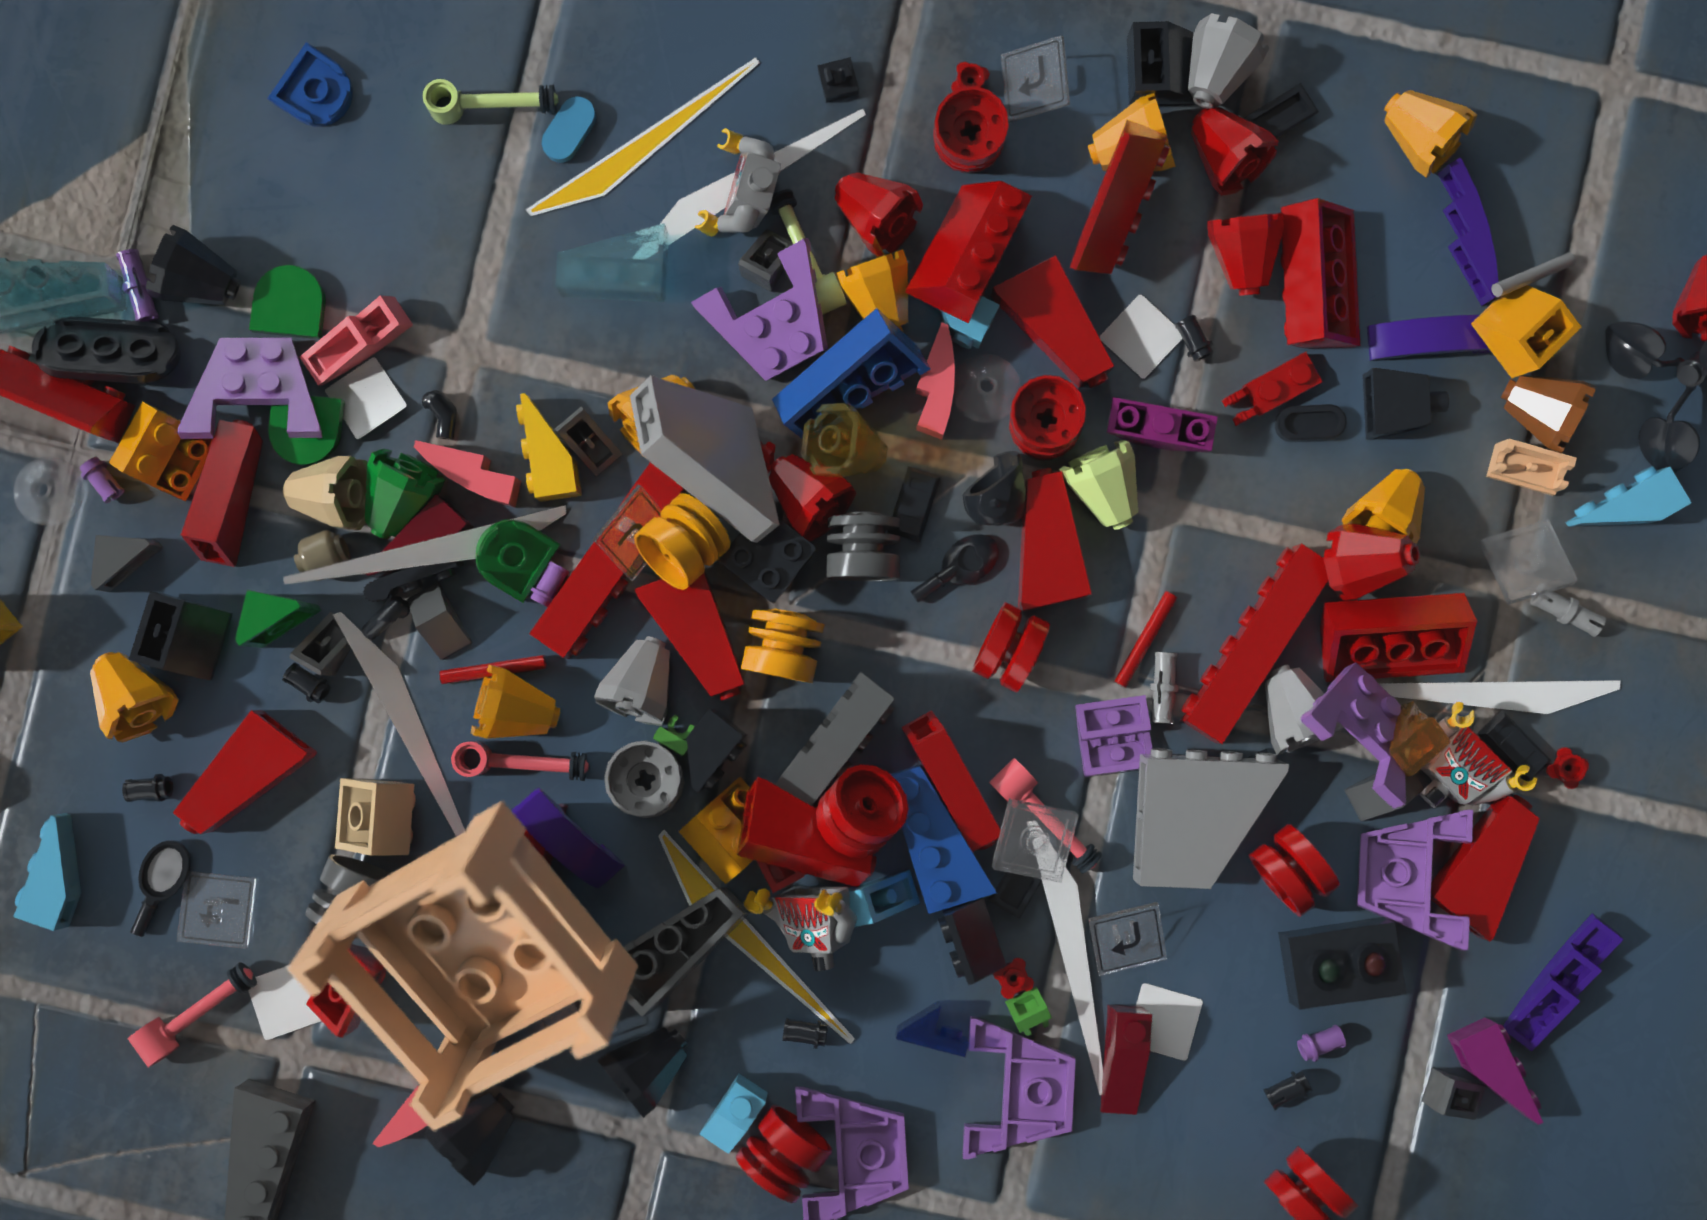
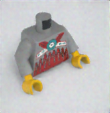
[695,128,781,237]
[1420,702,1538,808]
[744,886,857,971]

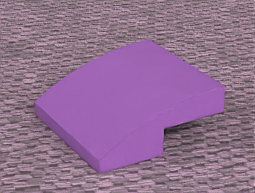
[1075,695,1152,777]

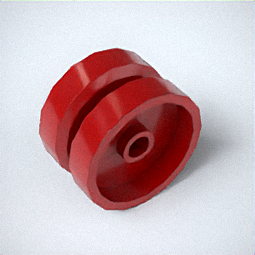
[972,602,1050,693]
[816,765,908,858]
[1249,824,1340,917]
[1264,1146,1359,1220]

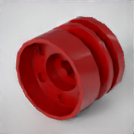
[933,86,1009,174]
[1009,375,1086,460]
[736,1105,832,1203]

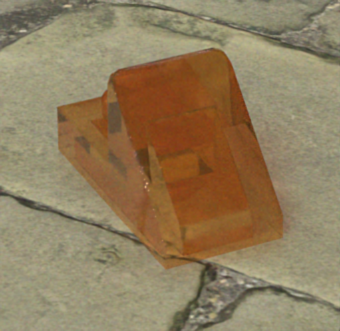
[1389,701,1450,777]

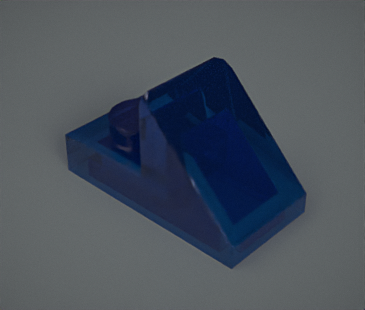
[895,1001,969,1057]

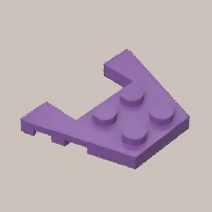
[691,238,828,381]
[177,338,322,439]
[1300,662,1406,809]
[1357,810,1473,951]
[962,1016,1076,1159]
[795,1086,909,1220]

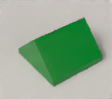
[235,590,322,648]

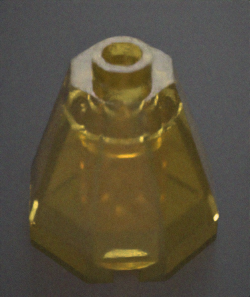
[801,403,888,477]

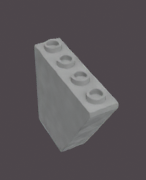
[630,375,779,543]
[1133,748,1289,889]

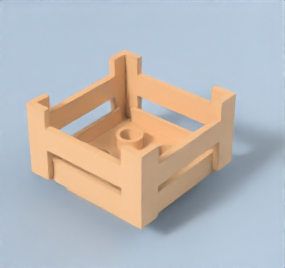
[287,801,638,1131]

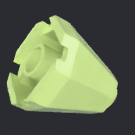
[1059,440,1138,530]

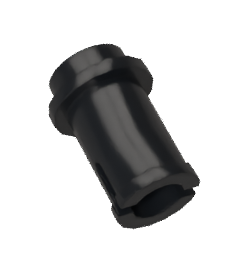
[1175,315,1213,362]
[282,662,331,704]
[122,774,173,802]
[783,1018,828,1049]
[1263,1071,1312,1111]

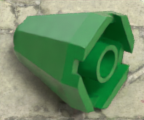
[365,448,445,539]

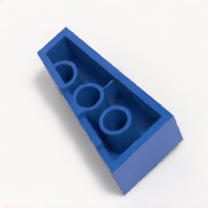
[772,308,931,441]
[891,765,997,914]

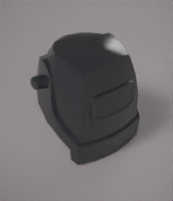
[962,451,1026,526]

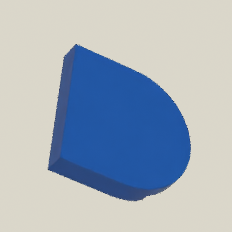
[267,42,353,127]

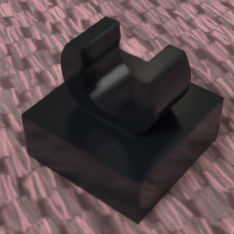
[817,57,859,103]

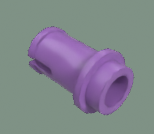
[80,457,125,503]
[530,561,569,607]
[1297,1025,1346,1062]

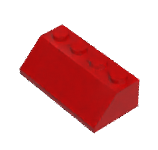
[1070,120,1170,274]
[905,181,1032,323]
[1281,198,1360,349]
[0,345,135,443]
[1320,593,1477,682]

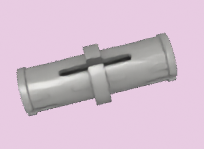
[1530,585,1606,637]
[1150,652,1179,724]

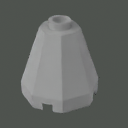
[1188,13,1269,108]
[594,636,670,726]
[1265,665,1344,755]

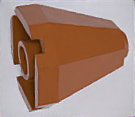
[1501,375,1596,453]

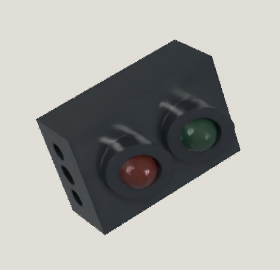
[1278,917,1407,1010]

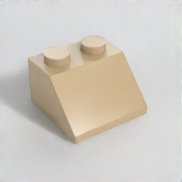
[335,778,416,856]

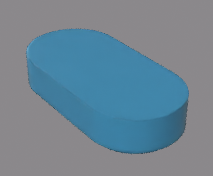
[542,96,596,163]

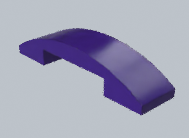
[1367,315,1491,361]
[511,787,625,889]

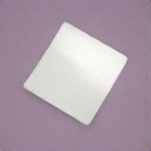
[325,357,407,440]

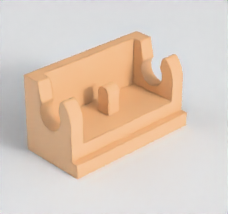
[1486,439,1577,496]

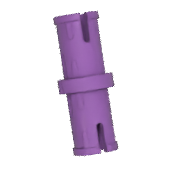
[116,249,159,322]

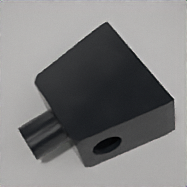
[1363,368,1449,440]

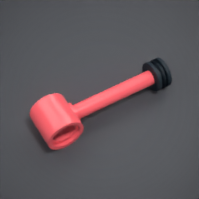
[451,741,589,781]
[989,758,1102,874]
[128,962,257,1068]

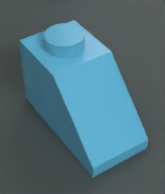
[940,296,1000,349]
[849,869,920,927]
[699,1073,768,1154]

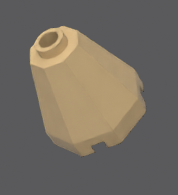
[283,456,368,530]

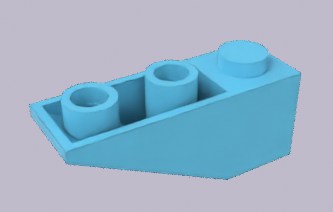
[1566,466,1692,527]
[13,813,81,931]

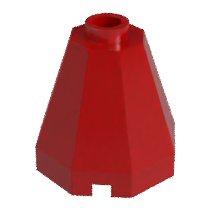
[1191,107,1278,196]
[834,172,923,257]
[1207,213,1284,296]
[1672,254,1707,341]
[768,454,857,542]
[1323,523,1420,600]

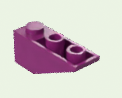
[1447,1017,1544,1125]

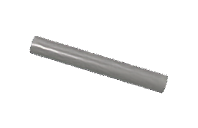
[1491,253,1576,297]

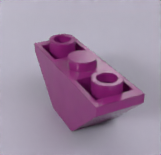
[1106,397,1218,452]

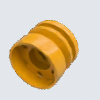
[634,493,730,590]
[741,608,825,684]

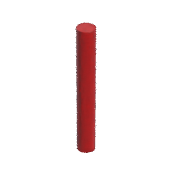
[1114,591,1177,688]
[439,655,546,684]

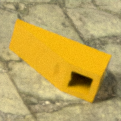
[516,393,582,502]

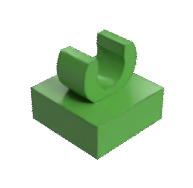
[653,715,695,758]
[1005,986,1052,1036]

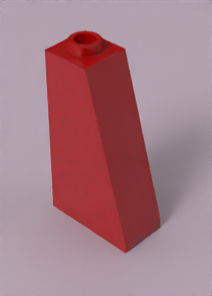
[991,255,1114,389]
[181,419,263,567]
[1018,468,1092,611]
[635,569,746,701]
[173,710,317,835]
[901,710,1003,853]
[737,777,876,887]
[1431,794,1540,942]

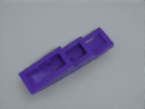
[1438,157,1499,306]
[1503,913,1624,1052]

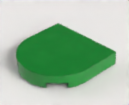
[249,265,326,339]
[268,396,345,466]
[475,519,561,603]

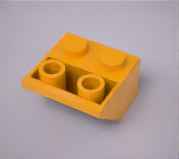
[1471,285,1581,378]
[109,401,213,502]
[678,777,753,885]

